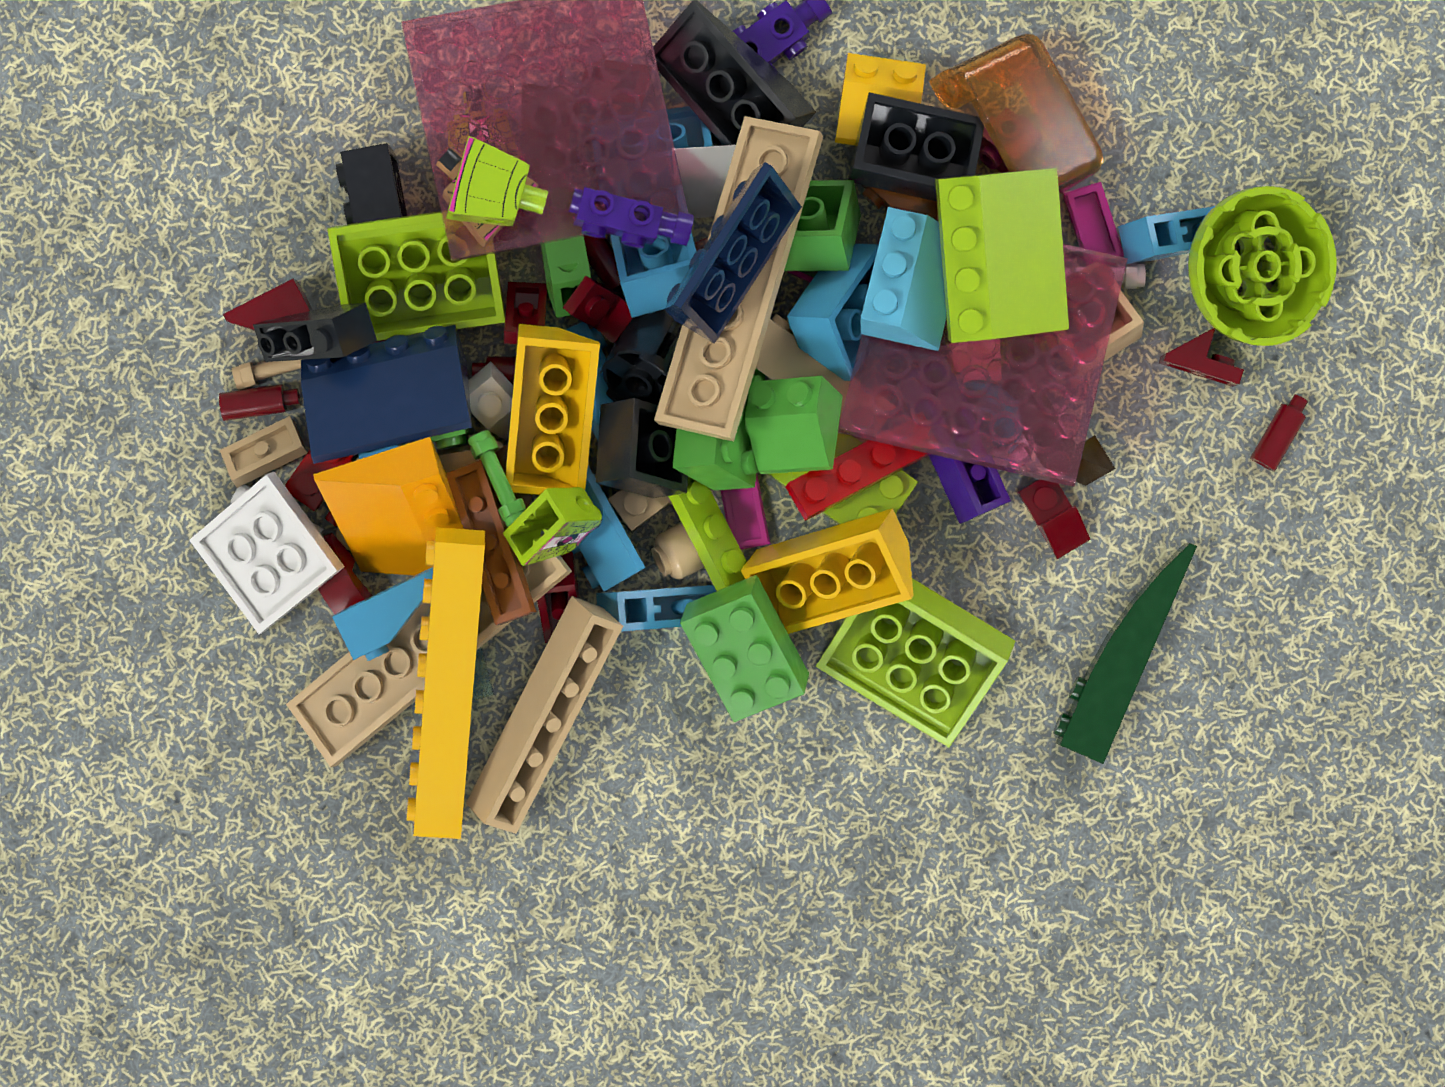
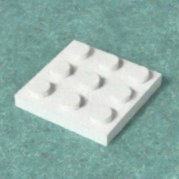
[189,471,344,634]

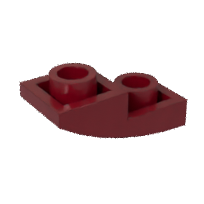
[318,533,373,614]

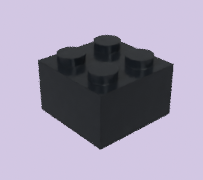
[336,143,408,225]
[596,398,688,498]

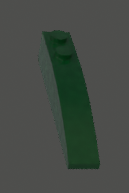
[1053,543,1197,764]

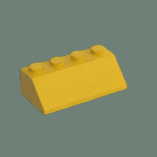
[505,324,600,495]
[741,508,914,634]

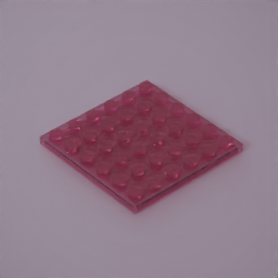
[401,0,688,262]
[838,207,1128,487]

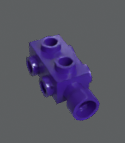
[732,0,833,70]
[569,187,694,248]

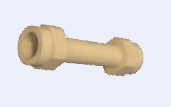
[232,360,301,390]

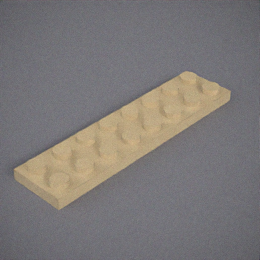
[654,116,823,442]
[286,532,572,767]

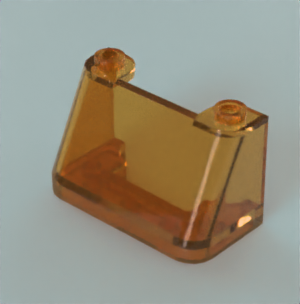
[929,33,1103,196]

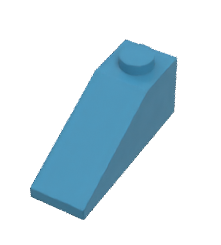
[1118,206,1239,265]
[332,567,433,661]
[596,585,716,632]

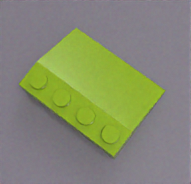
[935,168,1069,343]
[327,210,505,341]
[815,578,1016,748]

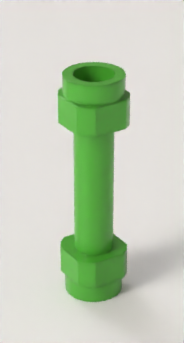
[467,430,527,528]

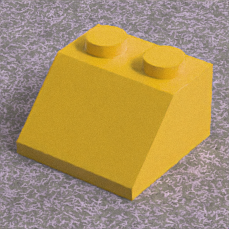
[835,53,926,145]

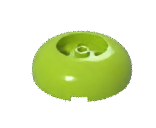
[1188,186,1337,346]

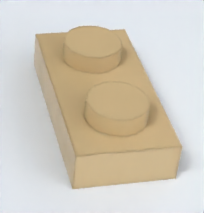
[220,416,308,488]

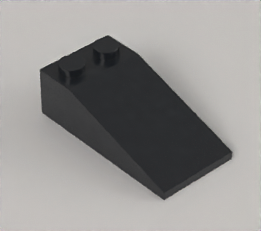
[645,0,816,146]

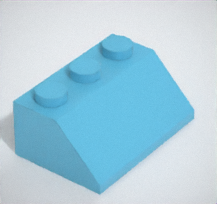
[861,207,947,351]

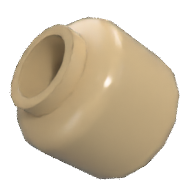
[651,522,705,580]

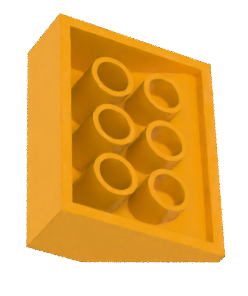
[313,437,464,576]

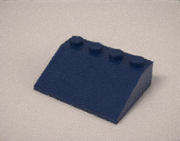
[664,162,802,344]
[301,325,472,464]

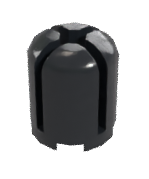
[600,309,682,405]

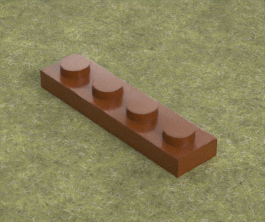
[446,460,537,625]

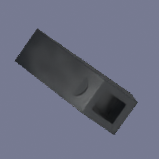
[253,303,377,362]

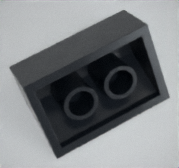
[848,92,986,202]

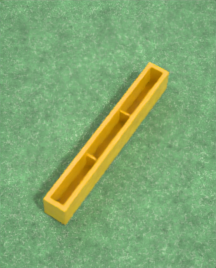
[406,527,485,839]

